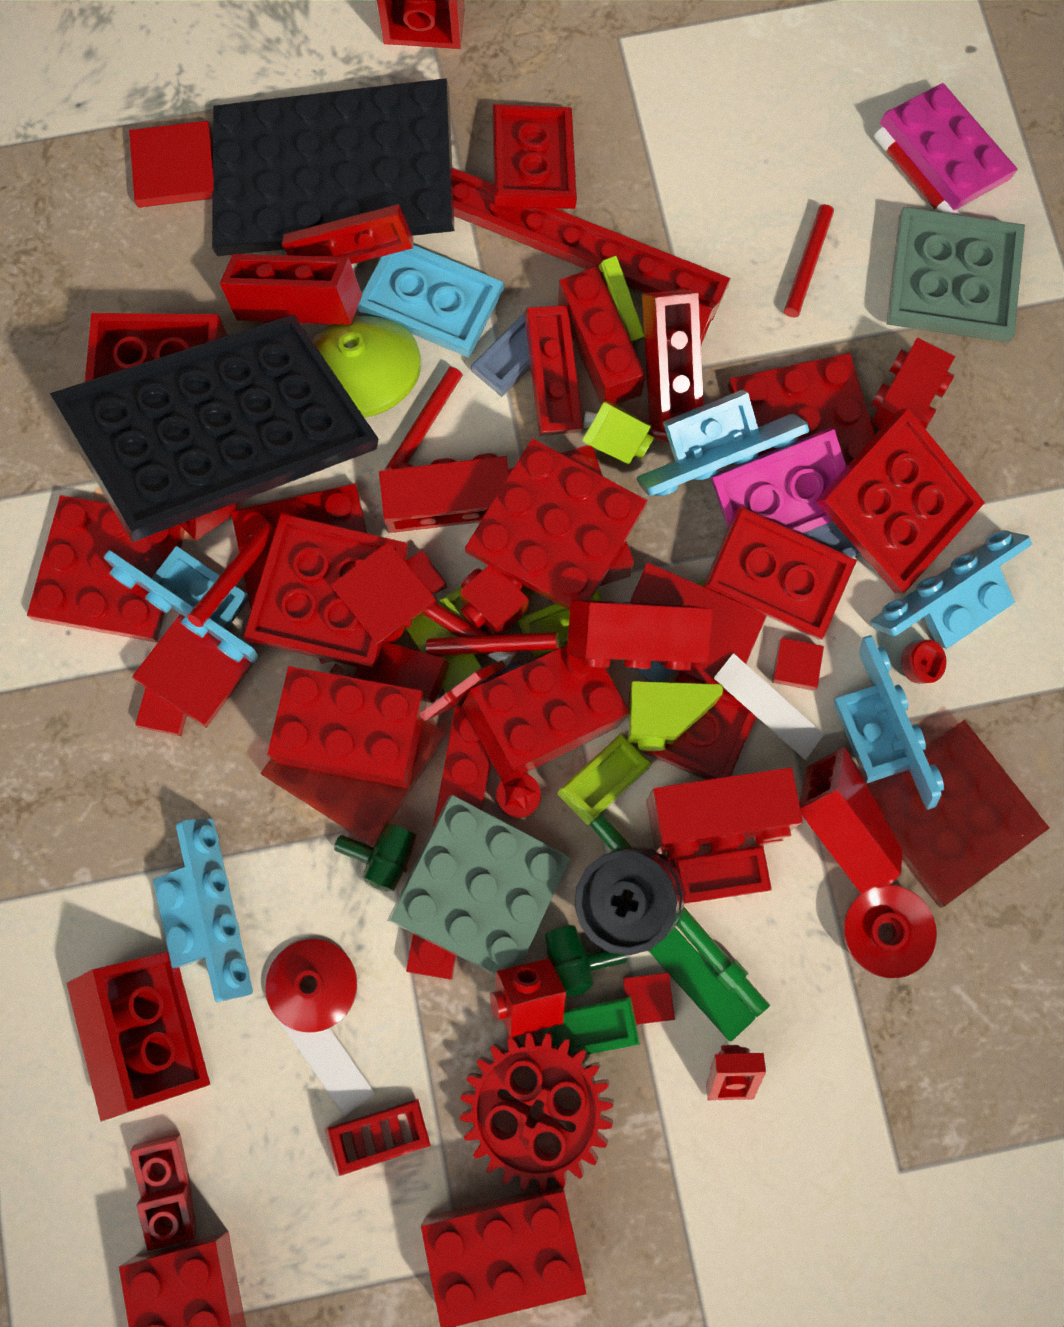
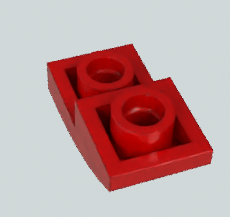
[130,1133,196,1251]

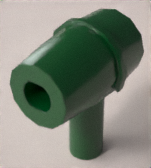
[334,823,417,892]
[545,925,627,996]

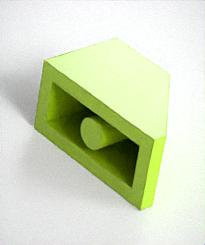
[582,400,654,464]
[628,681,723,751]

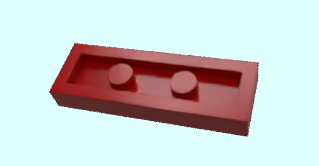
[282,204,414,264]
[524,305,583,436]

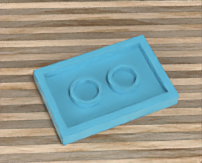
[358,245,504,358]

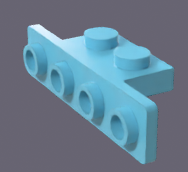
[637,390,809,496]
[870,530,1032,649]
[104,546,259,664]
[834,635,944,809]
[153,819,253,1002]

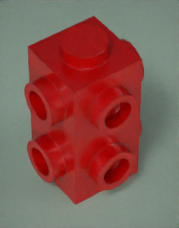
[870,338,956,430]

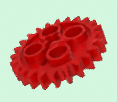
[460,1031,614,1192]

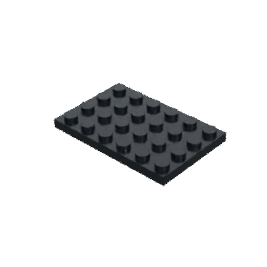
[212,78,455,256]
[50,314,379,542]

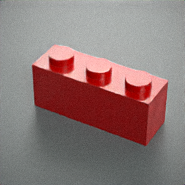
[219,254,362,325]
[558,266,645,406]
[642,289,703,430]
[379,453,509,533]
[567,599,713,670]

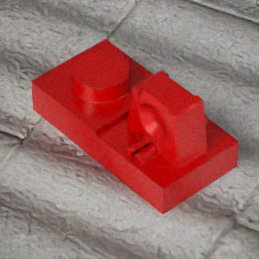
[706,1045,766,1101]

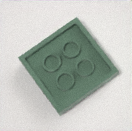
[886,207,1025,343]
[387,795,571,975]

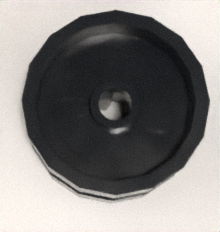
[574,846,685,955]

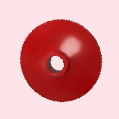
[843,885,937,979]
[265,939,358,1033]

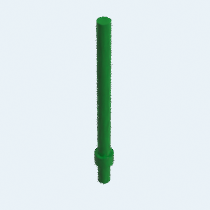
[590,813,770,1017]

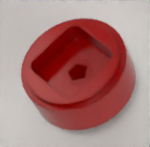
[901,640,947,684]
[496,773,541,819]

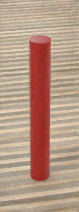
[784,204,834,318]
[385,366,463,470]
[187,522,276,627]
[426,632,559,656]

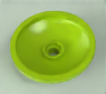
[312,316,421,418]

